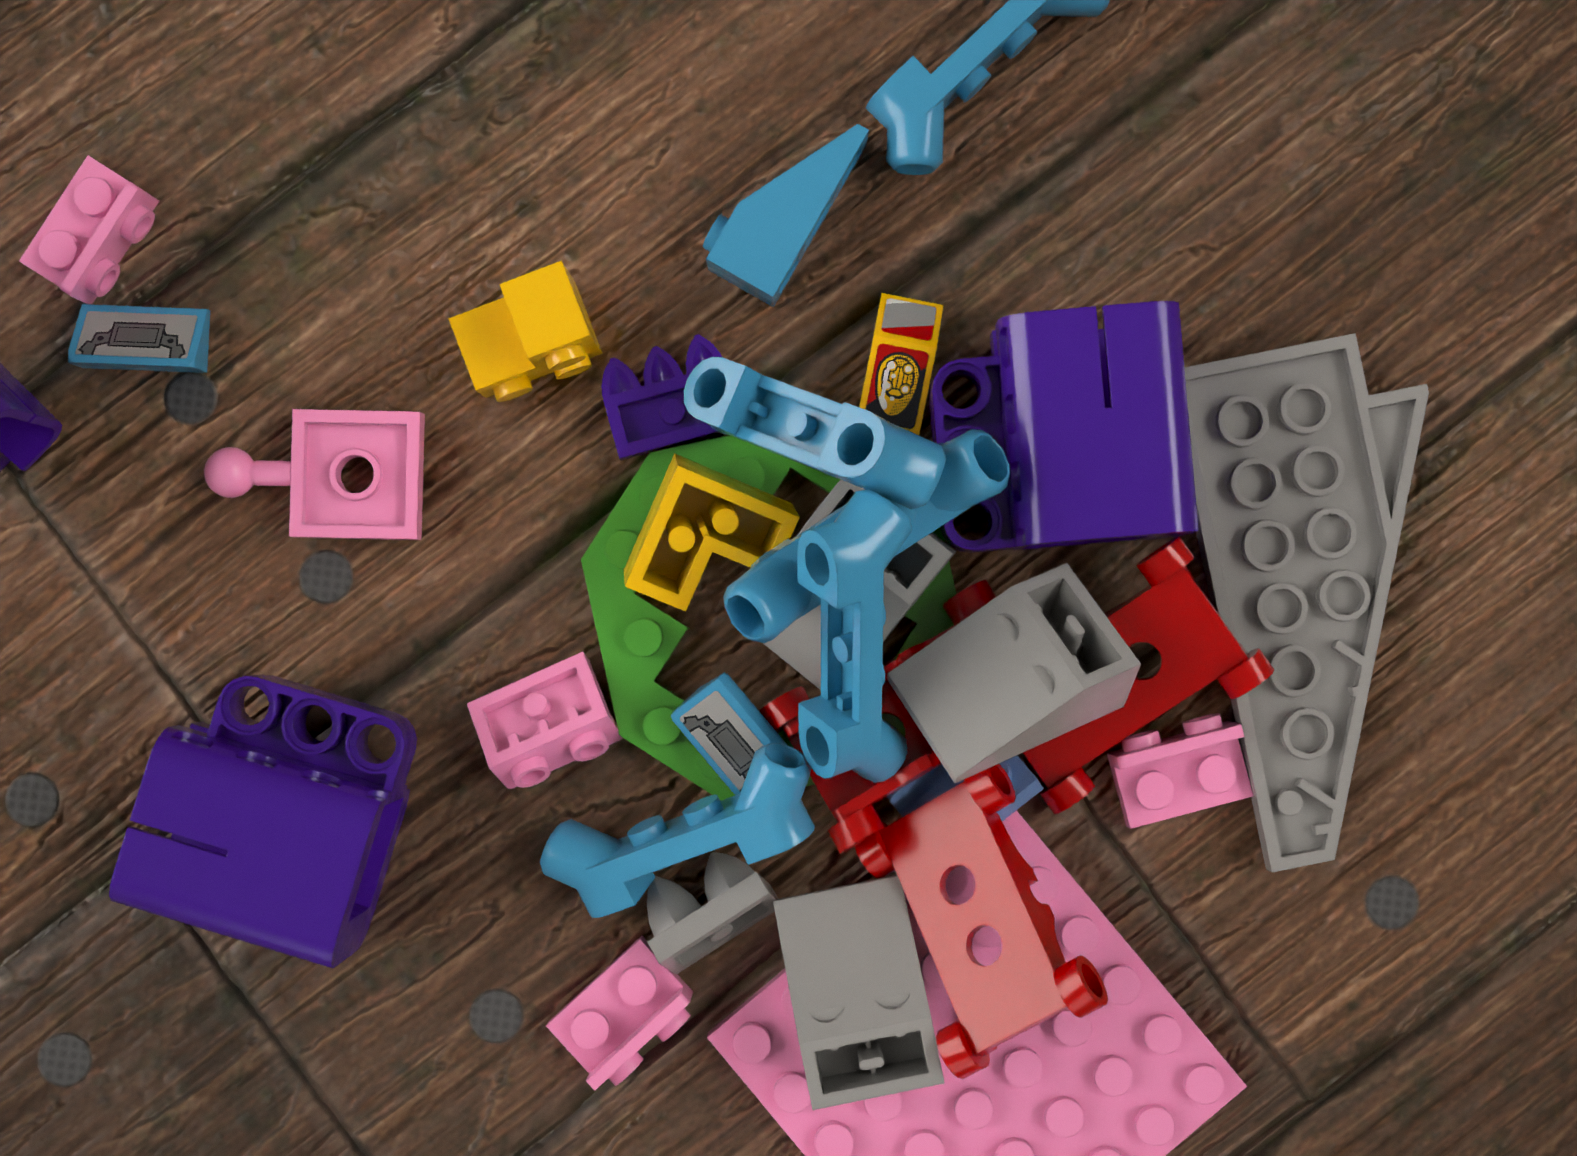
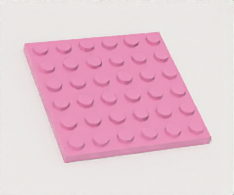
[707,810,1247,1156]

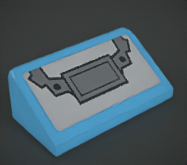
[68,304,210,373]
[671,672,787,795]

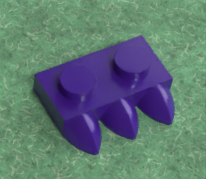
[601,334,722,460]

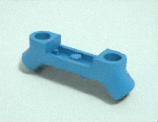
[866,0,1110,175]
[684,357,946,510]
[723,429,1010,643]
[797,489,912,782]
[540,743,815,918]

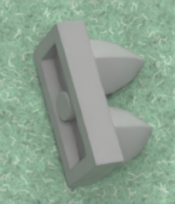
[647,852,778,974]

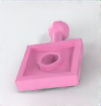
[204,409,425,540]

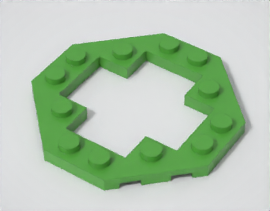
[581,435,956,801]

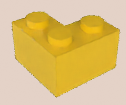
[448,260,603,402]
[624,453,800,612]

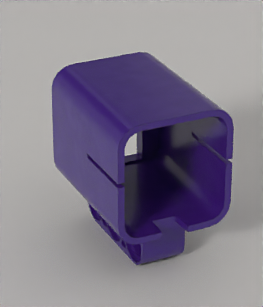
[929,301,1199,553]
[109,674,417,968]

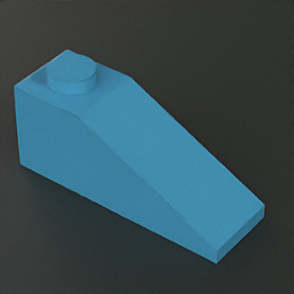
[703,124,869,307]

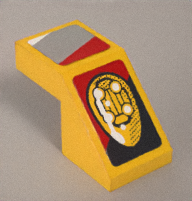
[859,293,943,435]

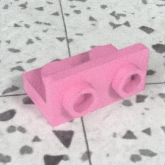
[19,155,159,305]
[467,652,623,789]
[1107,713,1253,829]
[546,936,693,1091]

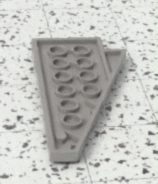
[1185,333,1429,872]

